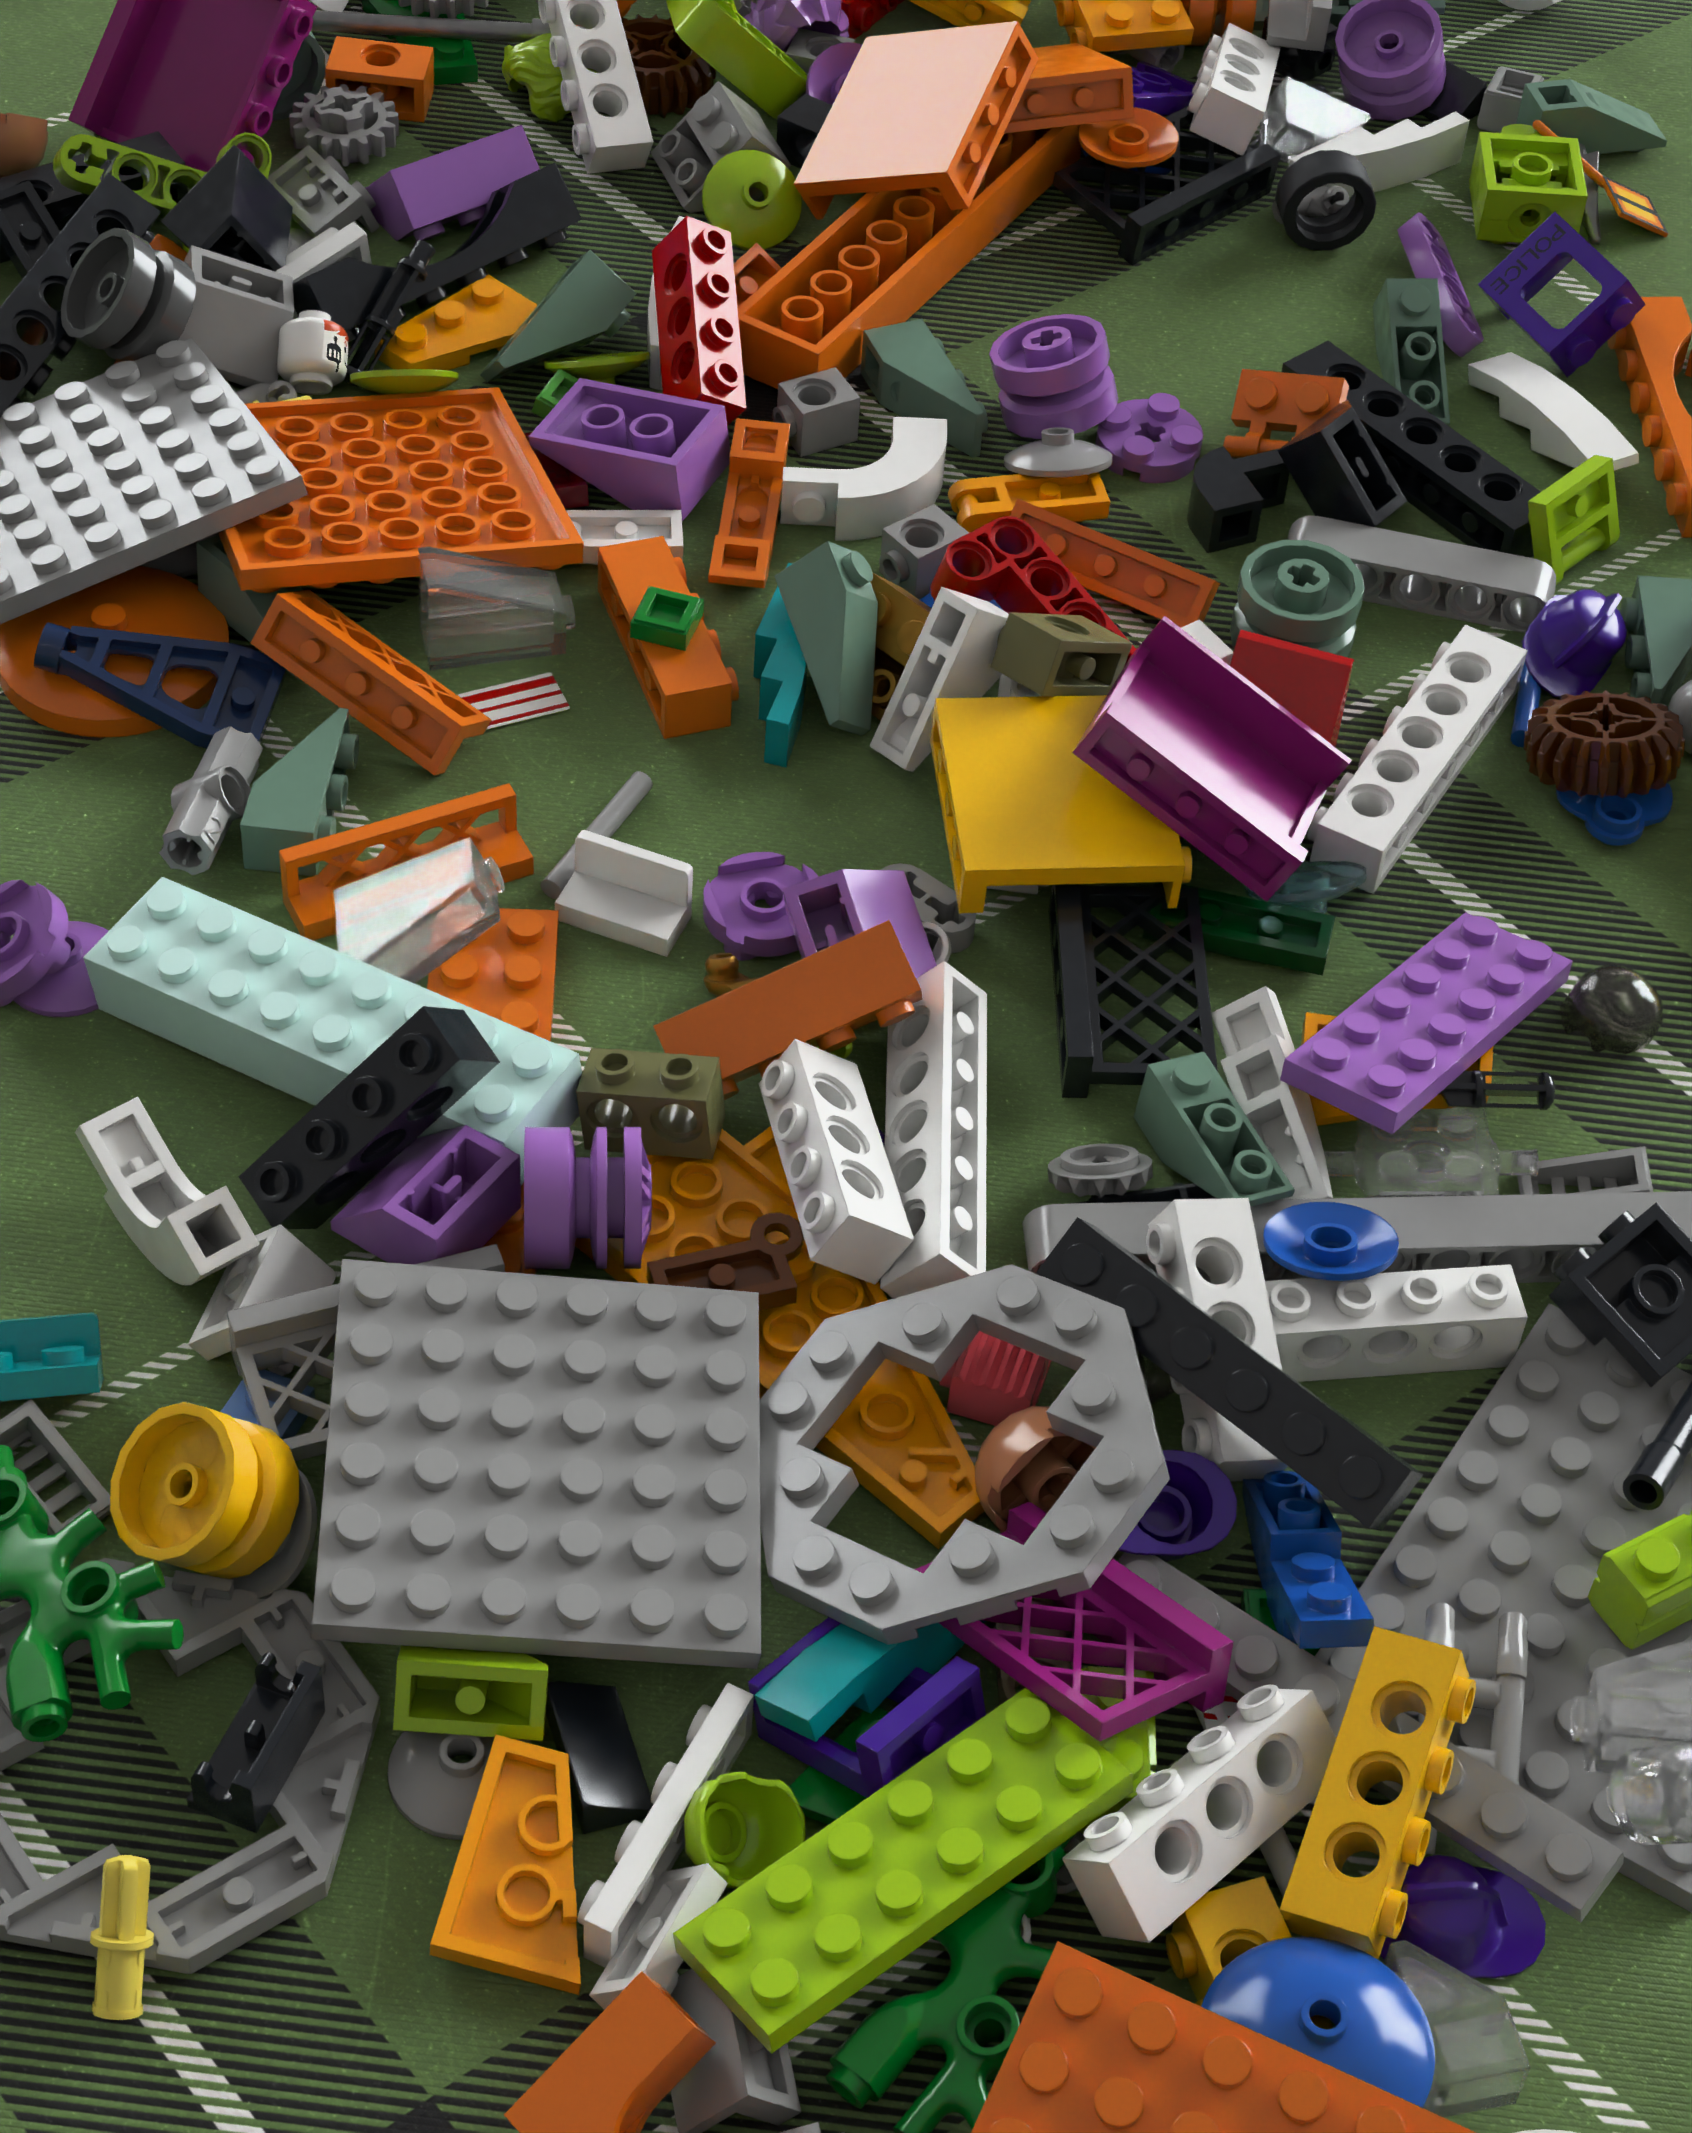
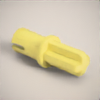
[90,1855,154,2020]

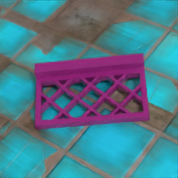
[915,1502,1234,1742]

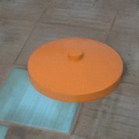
[0,566,230,738]

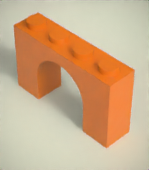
[504,1971,716,2133]

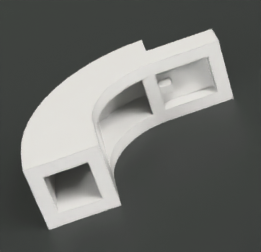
[780,417,947,541]
[75,1097,260,1286]

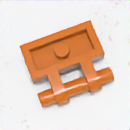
[1223,369,1349,458]

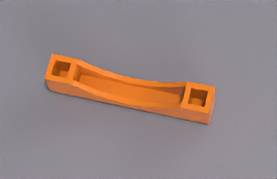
[1607,297,1692,538]

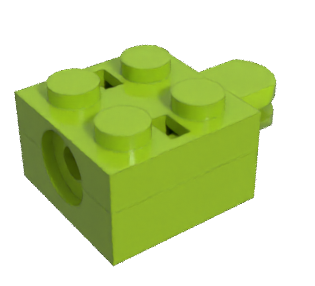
[1469,124,1588,244]

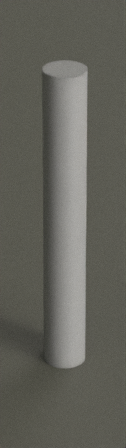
[541,771,653,899]

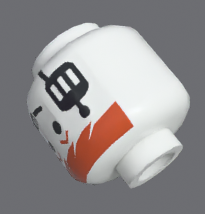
[277,310,349,395]

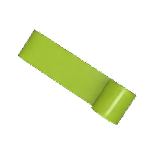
[53,132,272,218]

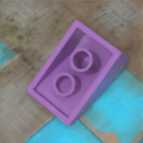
[529,378,730,521]

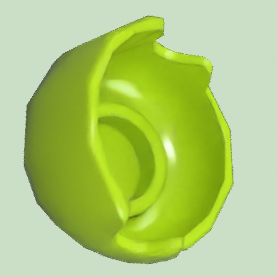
[683,1771,806,1890]

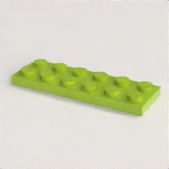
[673,1687,1133,2054]

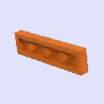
[1010,498,1220,627]

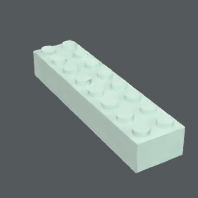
[83,877,582,1185]

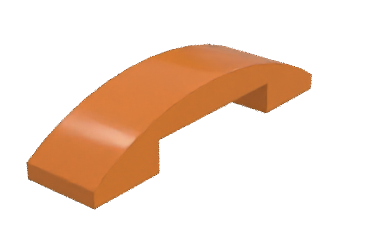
[708,418,790,589]

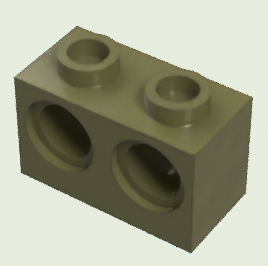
[576,1048,726,1160]

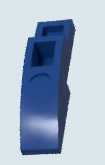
[1242,1470,1374,1649]

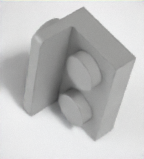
[268,145,380,238]

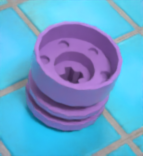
[524,1127,652,1269]

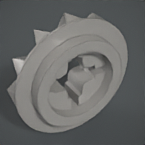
[1048,1144,1153,1198]

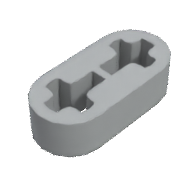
[881,863,976,954]

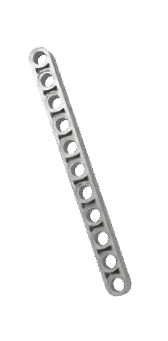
[1022,1191,1692,1283]

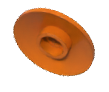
[1078,107,1179,169]

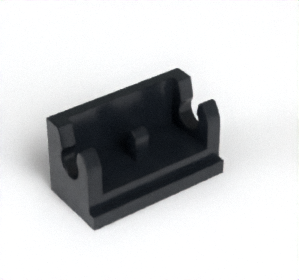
[187,1652,325,1834]

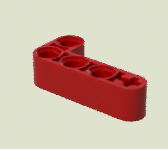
[930,516,1136,667]

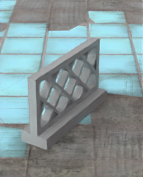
[227,1244,505,1461]

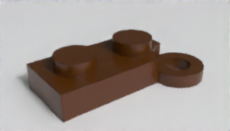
[646,1212,804,1311]

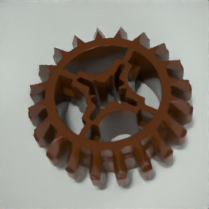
[621,14,716,118]
[1524,690,1685,799]

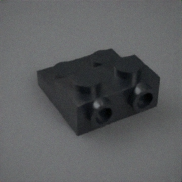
[1549,1202,1692,1387]

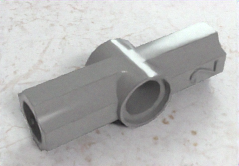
[159,726,263,876]

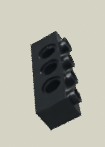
[239,1006,500,1229]

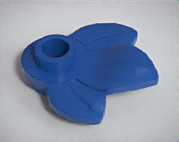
[1556,783,1673,846]

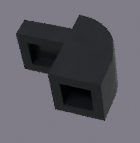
[1187,446,1290,553]

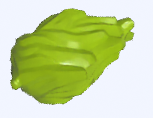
[502,32,599,123]

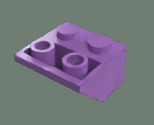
[782,869,937,978]
[330,1125,521,1265]

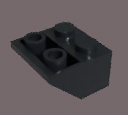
[161,145,293,271]
[1278,400,1407,527]

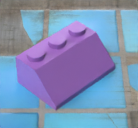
[365,125,540,241]

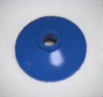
[1263,1202,1399,1281]

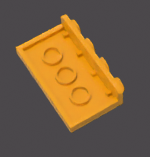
[1053,0,1194,53]

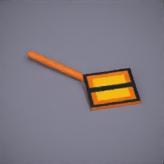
[1532,120,1669,237]

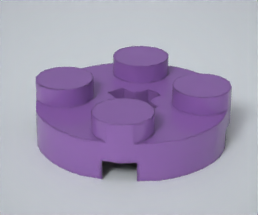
[1095,393,1204,483]
[703,852,819,961]
[0,880,71,1007]

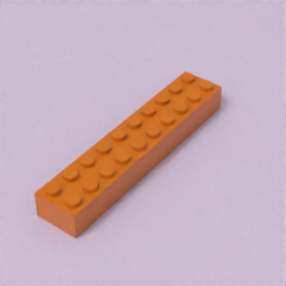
[738,125,1081,389]

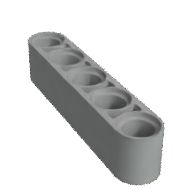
[1287,515,1556,632]

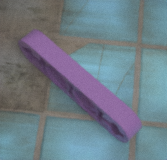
[1397,212,1484,357]

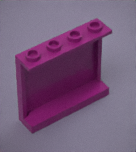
[68,0,317,172]
[1072,615,1351,902]

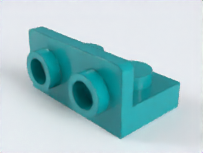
[0,1312,104,1401]

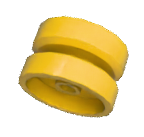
[110,1402,299,1579]

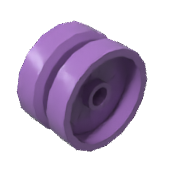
[1335,0,1446,121]
[989,314,1118,439]

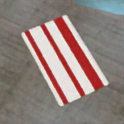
[458,672,570,730]

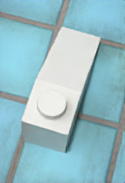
[870,587,1009,772]

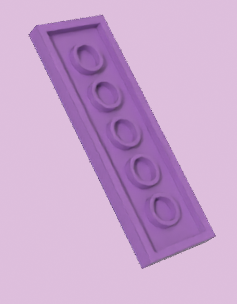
[1280,912,1573,1134]

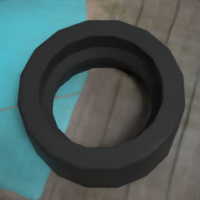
[1275,150,1377,251]

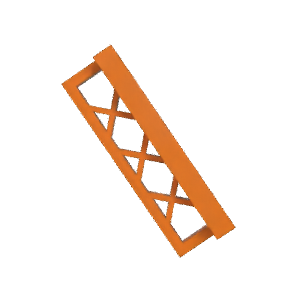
[250,590,491,776]
[279,783,534,941]

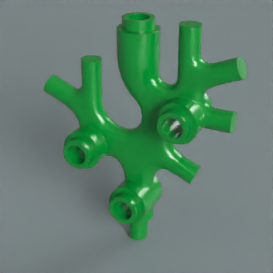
[0,1445,184,1742]
[826,1832,1078,2133]

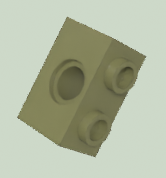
[991,612,1133,696]

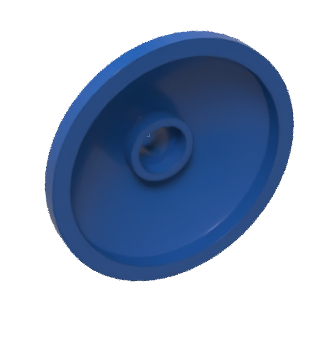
[1201,1937,1435,2108]

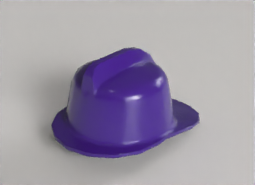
[1522,589,1627,698]
[1081,1450,1237,1562]
[1380,1855,1546,1978]

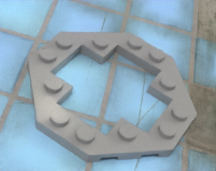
[760,1264,1170,1645]
[0,1558,381,1974]

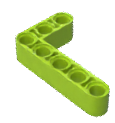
[666,0,807,119]

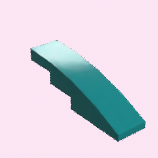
[753,563,807,767]
[754,1620,986,1742]

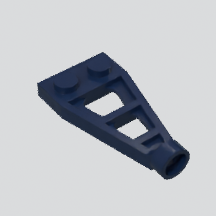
[34,622,287,749]

